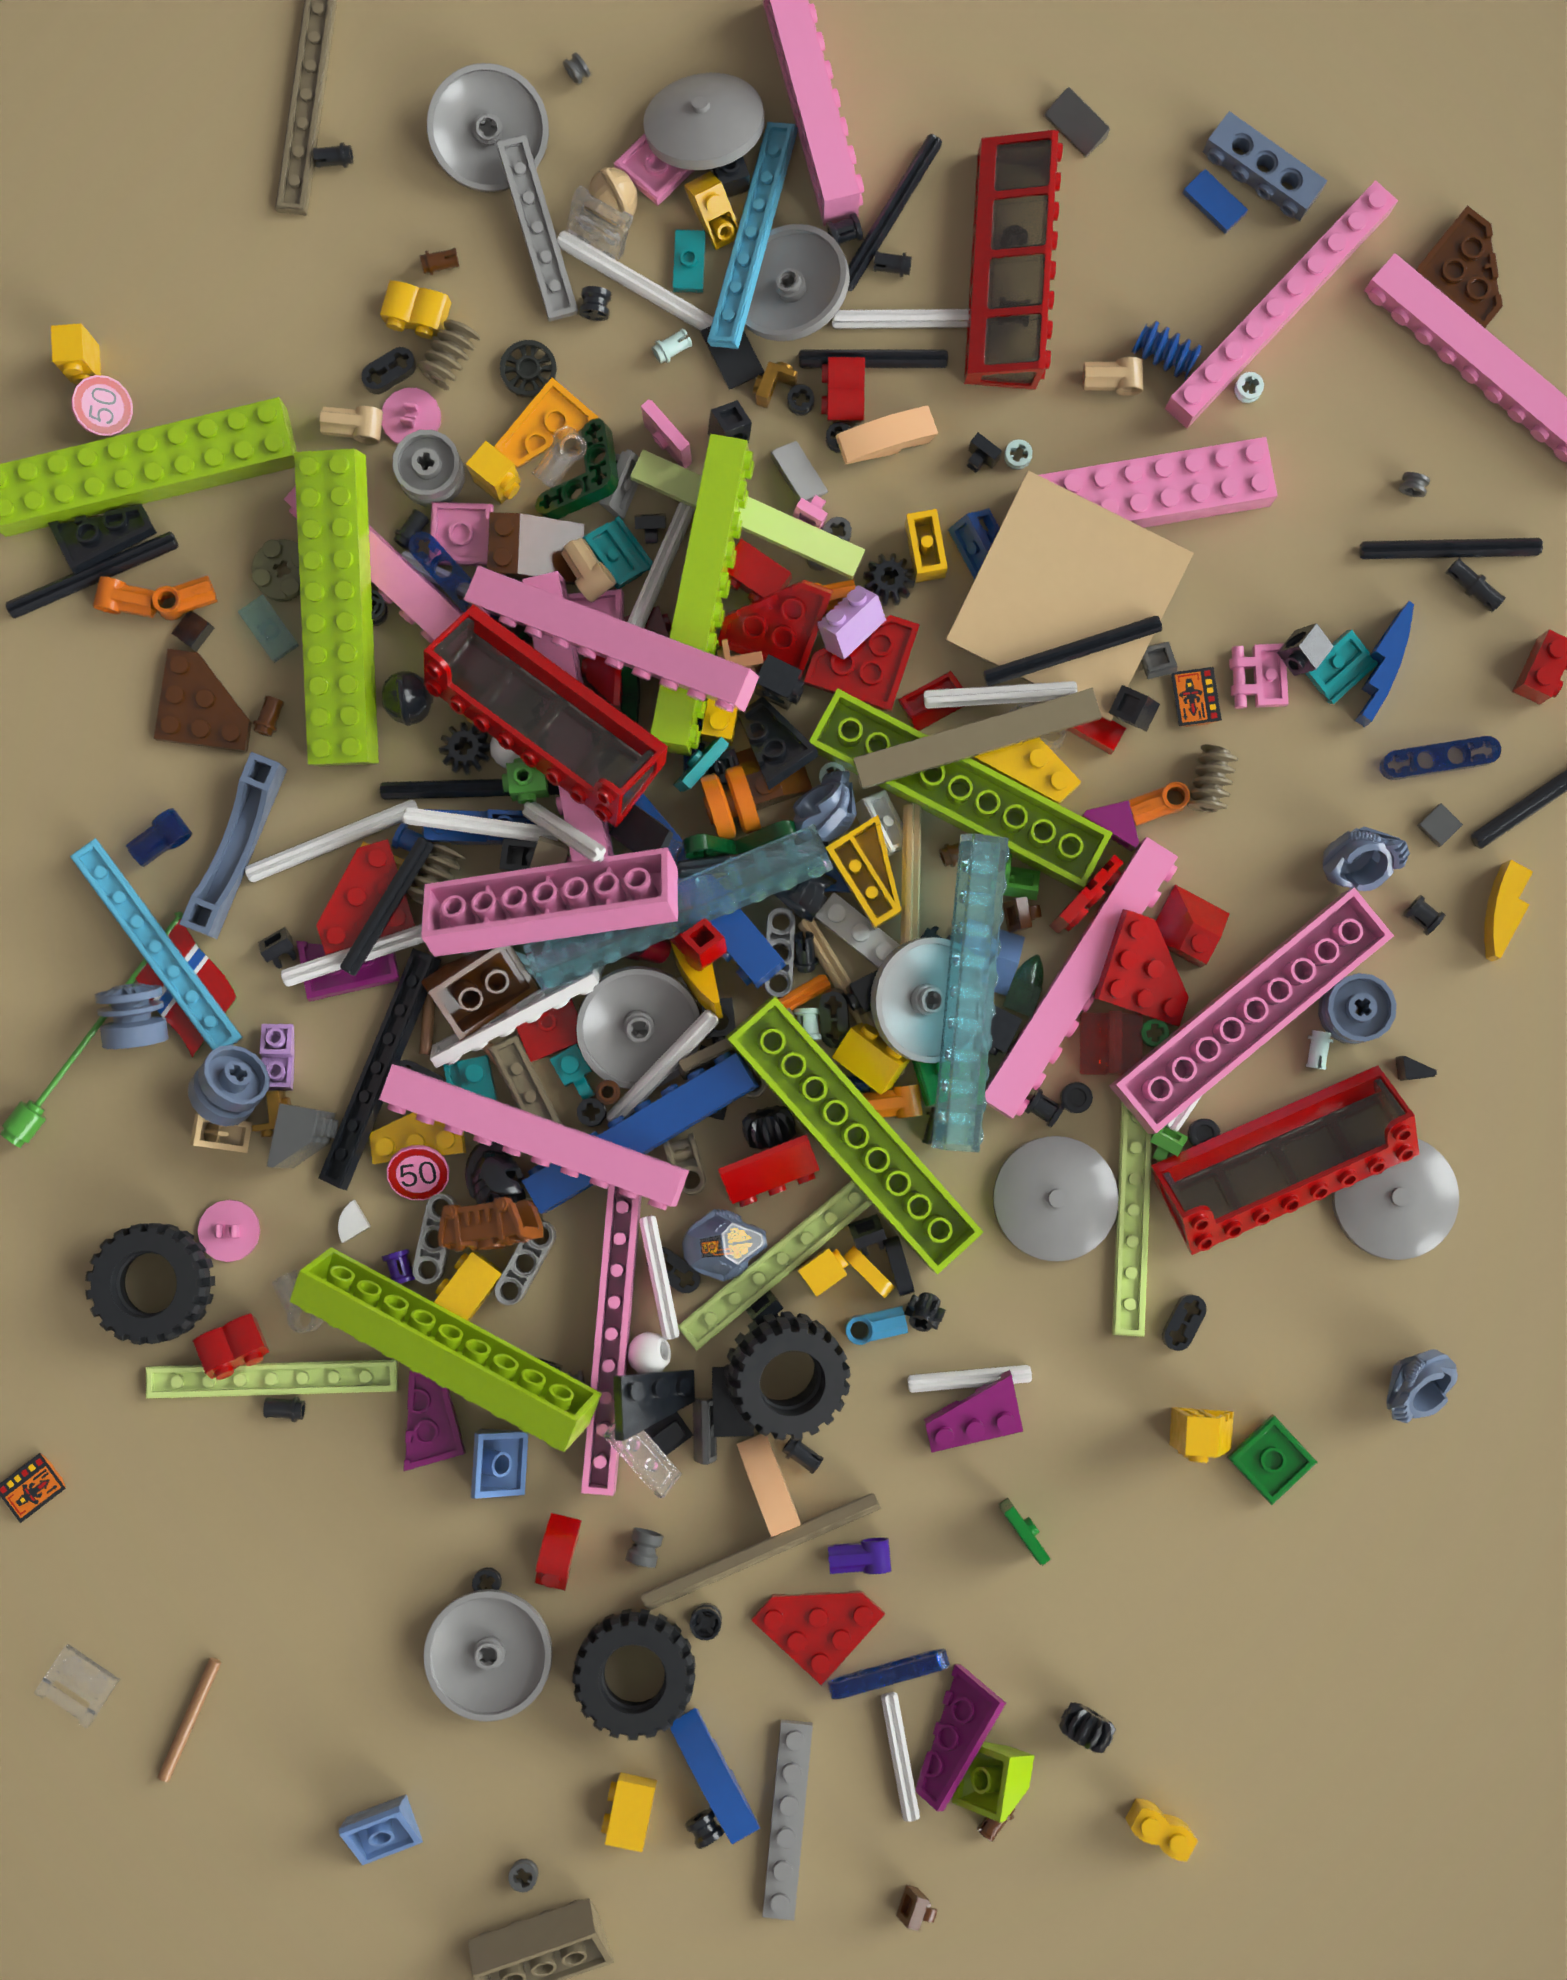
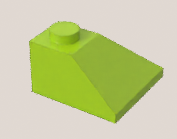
[952,1742,1034,1823]

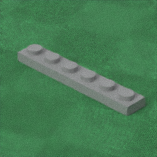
[497,135,578,322]
[763,1719,813,1920]

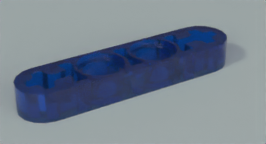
[409,532,499,622]
[1380,736,1501,780]
[827,1648,950,1700]

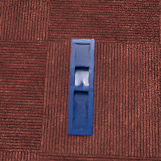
[1355,601,1414,727]
[670,1708,760,1845]

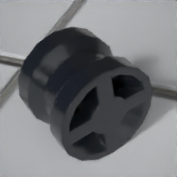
[579,286,612,321]
[685,1808,725,1849]

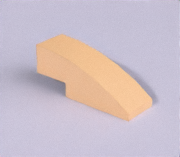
[835,405,938,464]
[737,1434,801,1537]

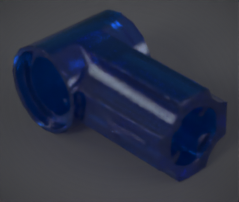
[126,808,193,867]

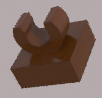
[1003,897,1042,933]
[896,1885,938,1931]

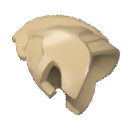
[588,167,638,226]

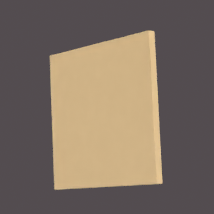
[945,470,1194,721]

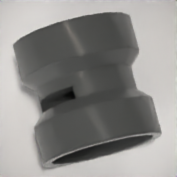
[625,1527,664,1568]

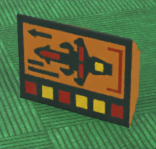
[1171,667,1222,727]
[0,1453,66,1523]

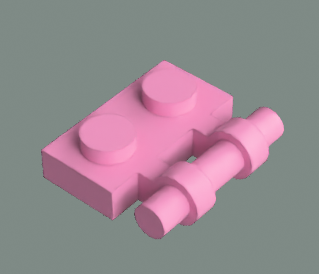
[1229,644,1289,709]

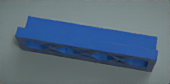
[948,508,1000,580]

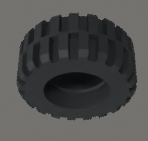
[85,1223,215,1345]
[724,1312,851,1440]
[572,1609,696,1741]

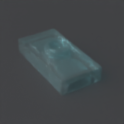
[238,594,300,663]

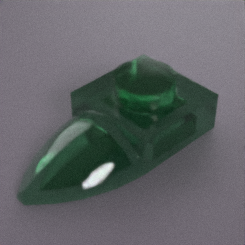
[1002,954,1044,1017]

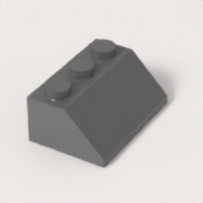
[267,1103,338,1168]

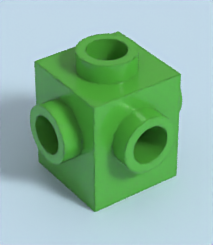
[502,757,550,804]

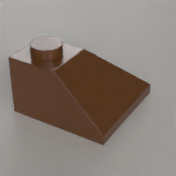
[736,748,812,810]

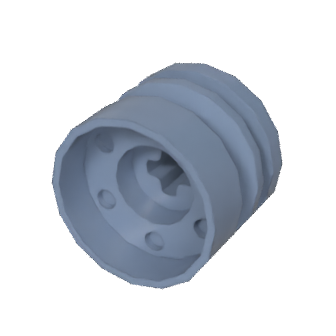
[95,983,169,1049]

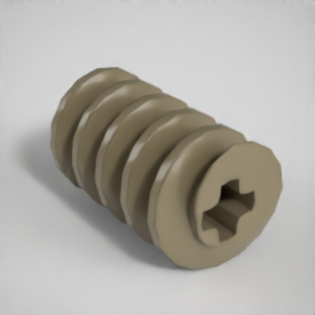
[418,319,480,390]
[1187,744,1238,812]
[407,843,466,906]

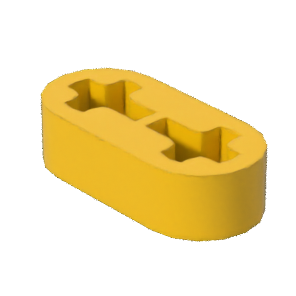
[843,1245,896,1298]

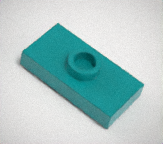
[673,229,706,293]
[673,737,729,792]

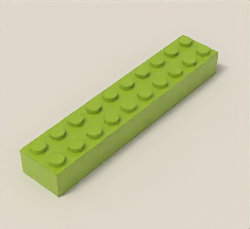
[0,397,297,537]
[651,433,754,756]
[294,448,379,766]
[809,688,1113,892]
[725,996,984,1275]
[289,1247,602,1452]

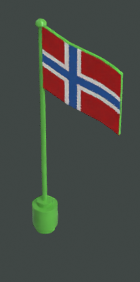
[0,912,237,1148]

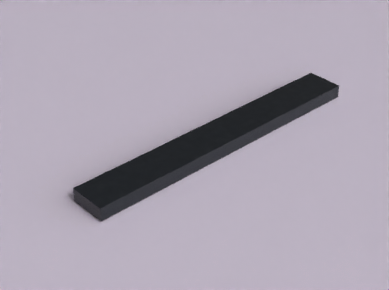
[318,948,441,1191]

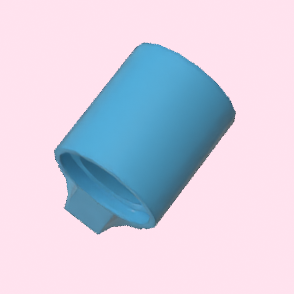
[845,1306,908,1345]

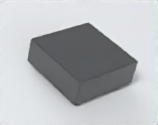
[1141,641,1178,680]
[1417,803,1463,847]

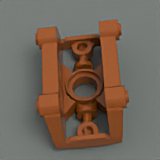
[438,1197,543,1252]

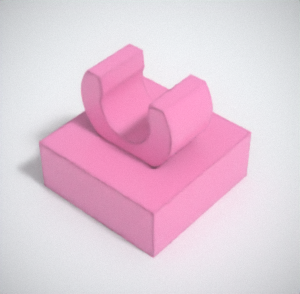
[792,495,828,529]

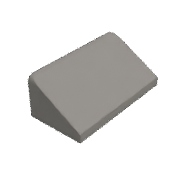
[771,441,828,503]

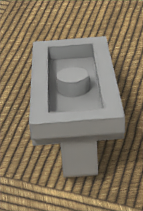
[599,449,639,519]

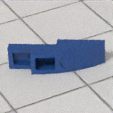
[422,809,537,845]

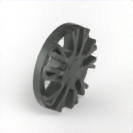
[500,340,557,398]

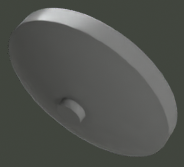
[427,63,549,192]
[643,73,765,170]
[745,224,850,341]
[871,937,989,1063]
[576,966,700,1089]
[1332,1135,1459,1260]
[993,1136,1119,1261]
[424,1589,553,1721]

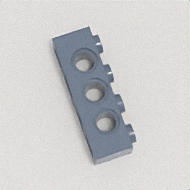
[1203,111,1328,221]

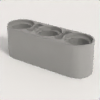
[765,907,795,999]
[413,1194,458,1284]
[495,1221,557,1305]

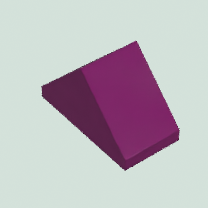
[1082,800,1139,852]

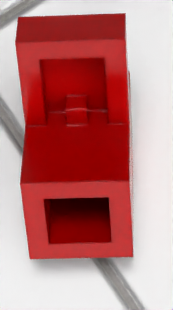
[664,912,727,971]
[535,1513,582,1591]

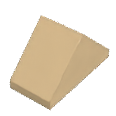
[190,1114,253,1153]

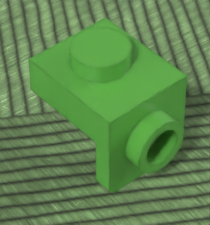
[996,853,1040,900]

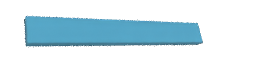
[707,122,798,349]
[70,838,243,1051]

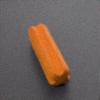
[778,974,831,1011]

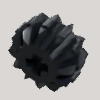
[863,553,915,606]
[439,722,490,775]
[742,1105,796,1149]
[1059,1702,1116,1753]

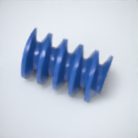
[1132,321,1202,381]

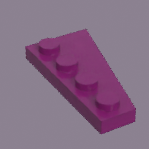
[915,1664,1006,1811]

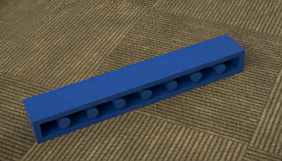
[614,774,786,989]
[522,1051,759,1214]

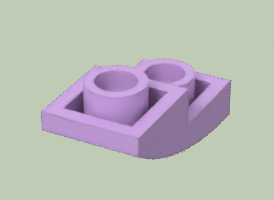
[259,1024,295,1091]

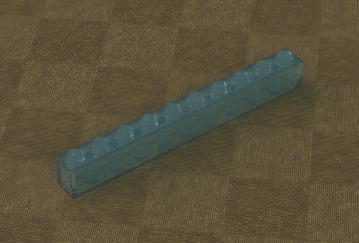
[523,824,833,991]
[932,834,1010,1153]

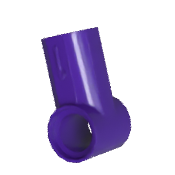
[828,1537,892,1574]

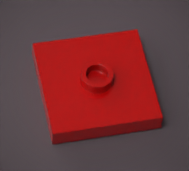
[516,998,578,1063]

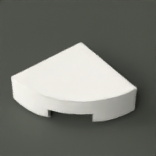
[338,1200,371,1243]

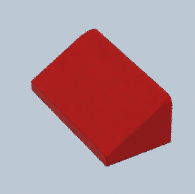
[898,671,964,731]
[1066,718,1126,755]

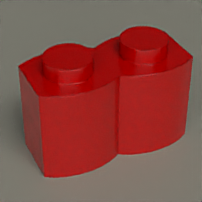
[821,357,865,421]
[192,1313,270,1380]

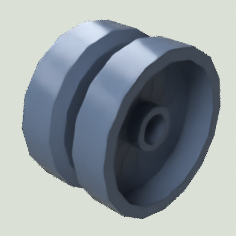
[1318,973,1397,1044]
[188,1045,270,1127]

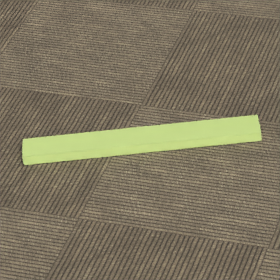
[630,449,866,579]
[1112,1101,1152,1337]
[678,1181,872,1351]
[146,1359,398,1399]

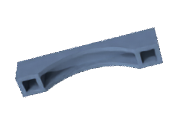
[180,752,287,939]

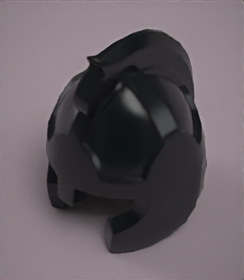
[382,671,434,726]
[765,866,837,922]
[465,1141,526,1204]

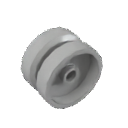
[393,430,465,507]

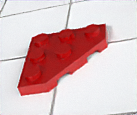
[718,579,833,675]
[804,615,920,713]
[316,839,415,955]
[1049,854,1124,934]
[1093,909,1189,1027]
[751,1591,885,1686]

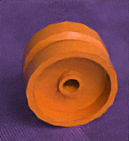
[700,764,761,840]

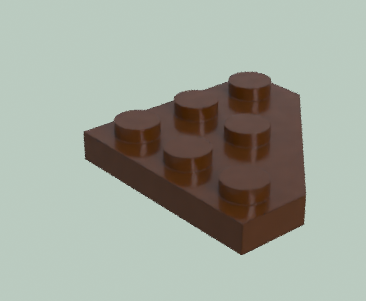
[1416,205,1503,328]
[154,649,252,752]

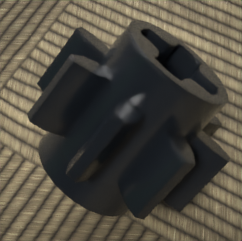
[904,1292,946,1332]

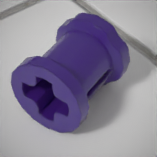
[382,1249,415,1284]

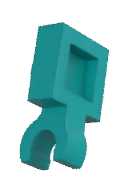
[549,1044,595,1100]

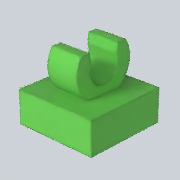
[1150,1126,1188,1161]

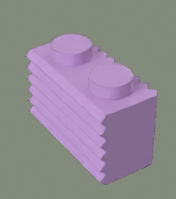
[818,586,886,660]

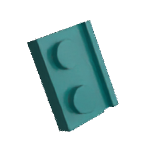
[583,516,653,589]
[1305,630,1379,704]
[443,1055,498,1101]

